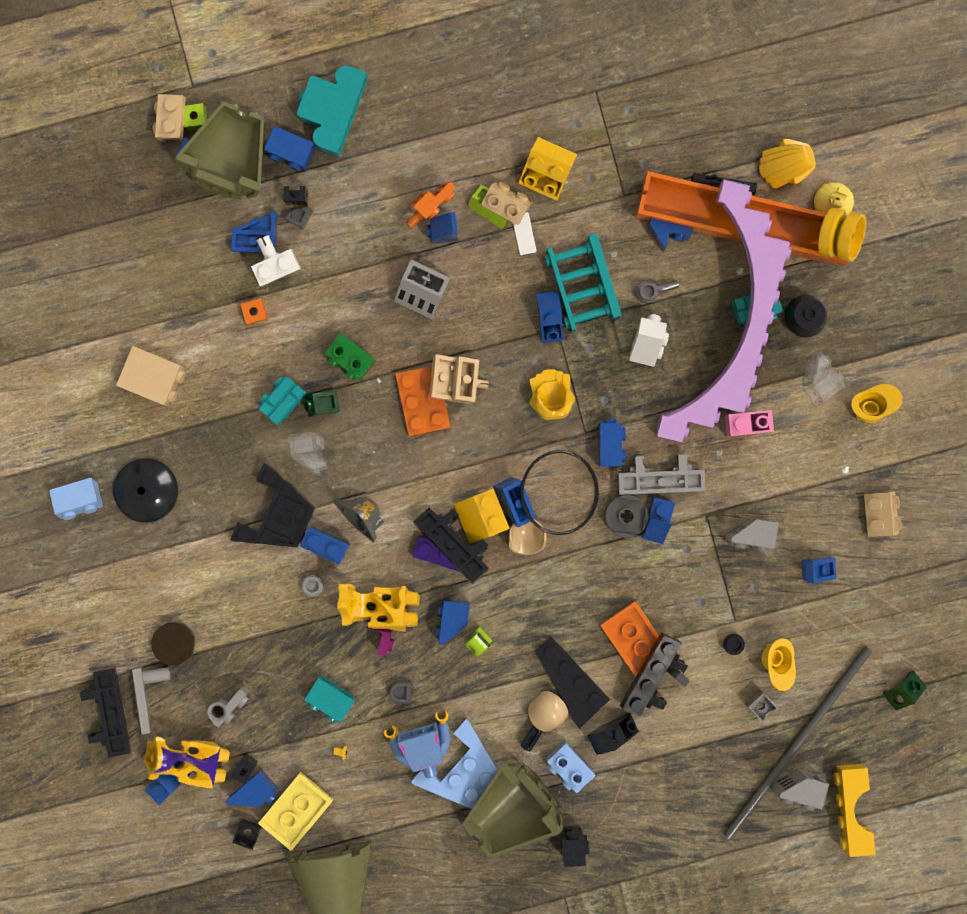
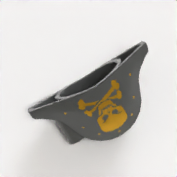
[334,497,384,543]

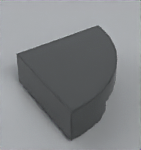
[283,207,313,229]
[667,668,690,687]

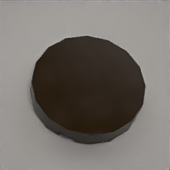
[151,622,195,665]

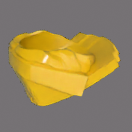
[759,139,816,189]
[529,369,575,420]

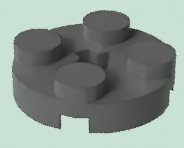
[605,495,649,538]

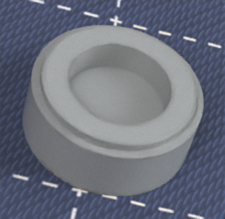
[302,575,324,597]

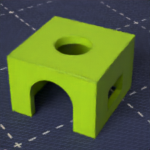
[184,103,207,131]

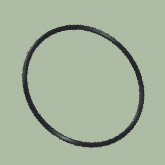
[521,450,599,535]

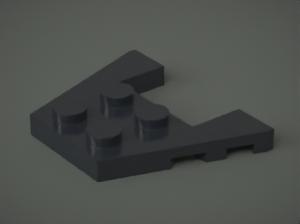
[230,463,315,547]

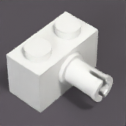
[251,235,301,286]
[629,314,669,367]

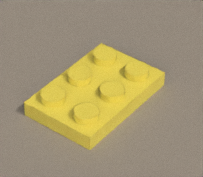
[258,772,333,851]

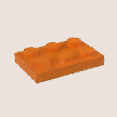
[396,366,451,437]
[600,600,659,677]

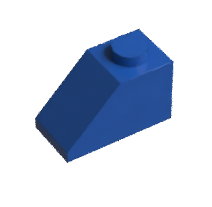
[426,212,458,244]
[493,477,536,528]
[225,769,278,807]

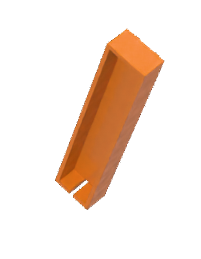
[635,171,850,267]

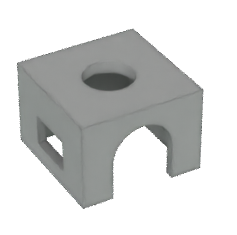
[746,691,779,723]

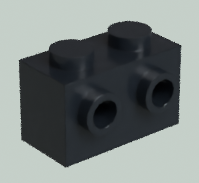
[560,826,589,867]

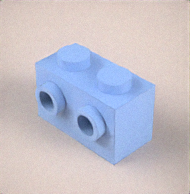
[49,478,103,520]
[546,740,596,793]

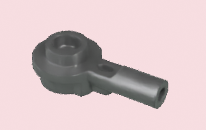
[636,280,679,303]

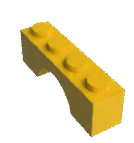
[834,764,876,857]

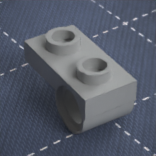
[207,686,250,727]

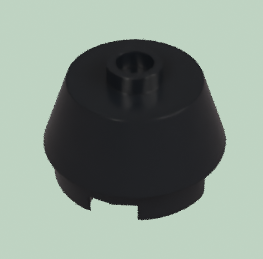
[785,295,827,338]

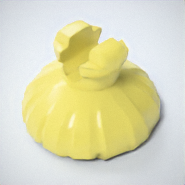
[813,182,854,215]

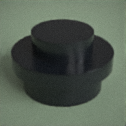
[723,633,745,655]

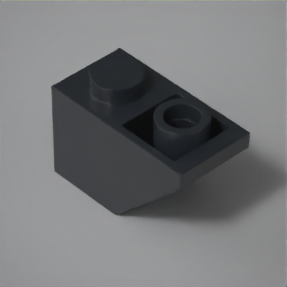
[587,713,639,755]

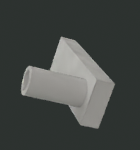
[132,666,171,734]

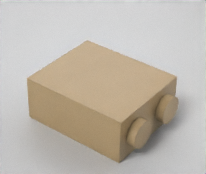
[116,346,186,406]

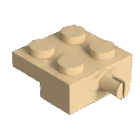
[429,354,489,404]

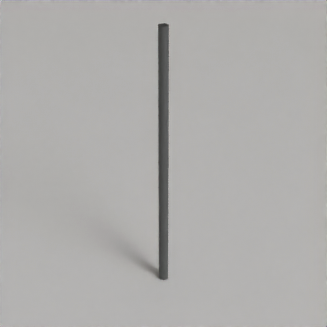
[724,646,873,840]

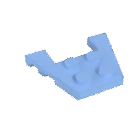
[411,718,498,809]

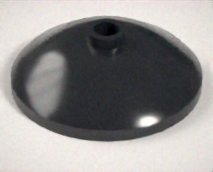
[113,459,178,523]

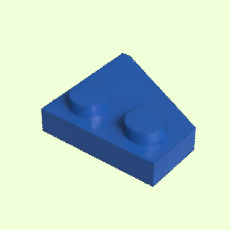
[231,211,277,254]

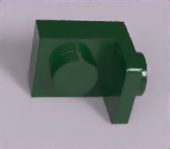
[304,391,340,417]

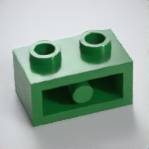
[325,333,376,381]

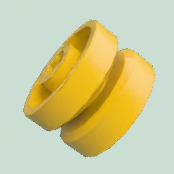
[818,208,866,261]

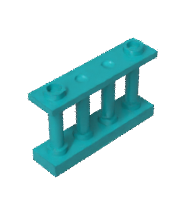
[544,233,622,333]

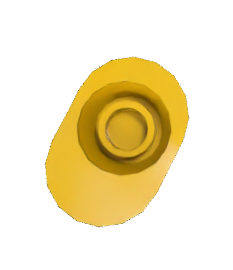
[851,384,903,424]
[761,638,796,691]

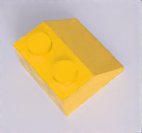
[454,489,509,544]

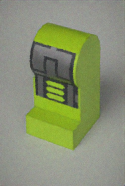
[464,626,493,658]

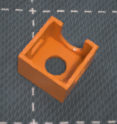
[240,298,269,326]

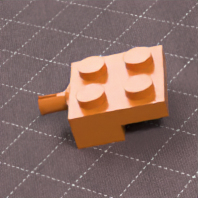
[406,181,456,229]

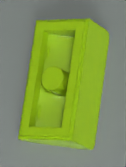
[468,184,509,229]

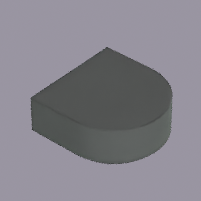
[389,681,412,704]

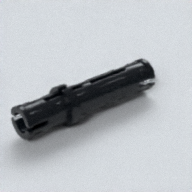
[691,173,757,196]

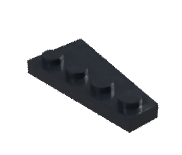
[536,636,610,729]

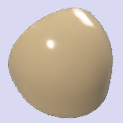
[509,520,547,555]
[528,691,568,732]

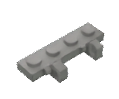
[618,454,705,495]

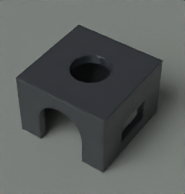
[284,186,308,205]
[231,754,258,784]
[232,819,262,850]

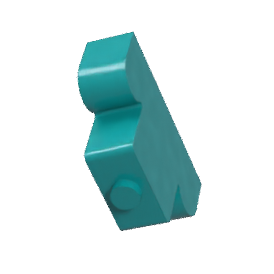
[297,66,368,158]

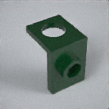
[883,670,926,710]

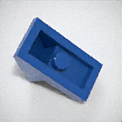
[647,218,693,251]
[642,497,675,544]
[801,557,837,583]
[145,761,191,805]

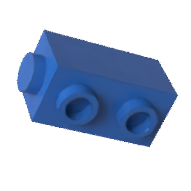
[598,419,626,467]

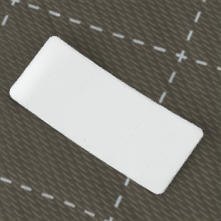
[513,212,537,255]

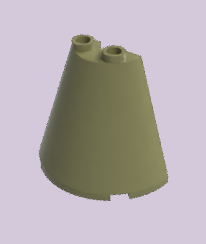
[175,101,264,199]
[462,760,563,858]
[286,842,371,914]

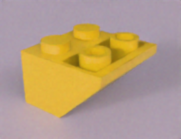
[518,137,577,201]

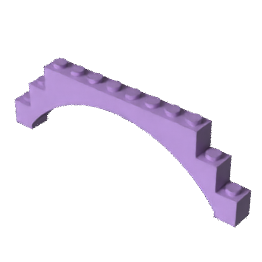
[655,180,791,442]

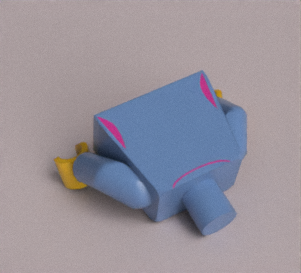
[384,710,450,778]

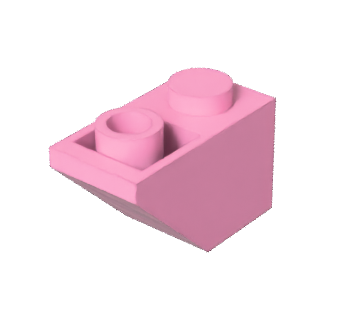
[724,410,774,437]

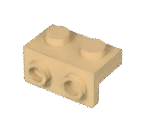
[153,94,186,142]
[481,182,532,225]
[864,491,902,537]

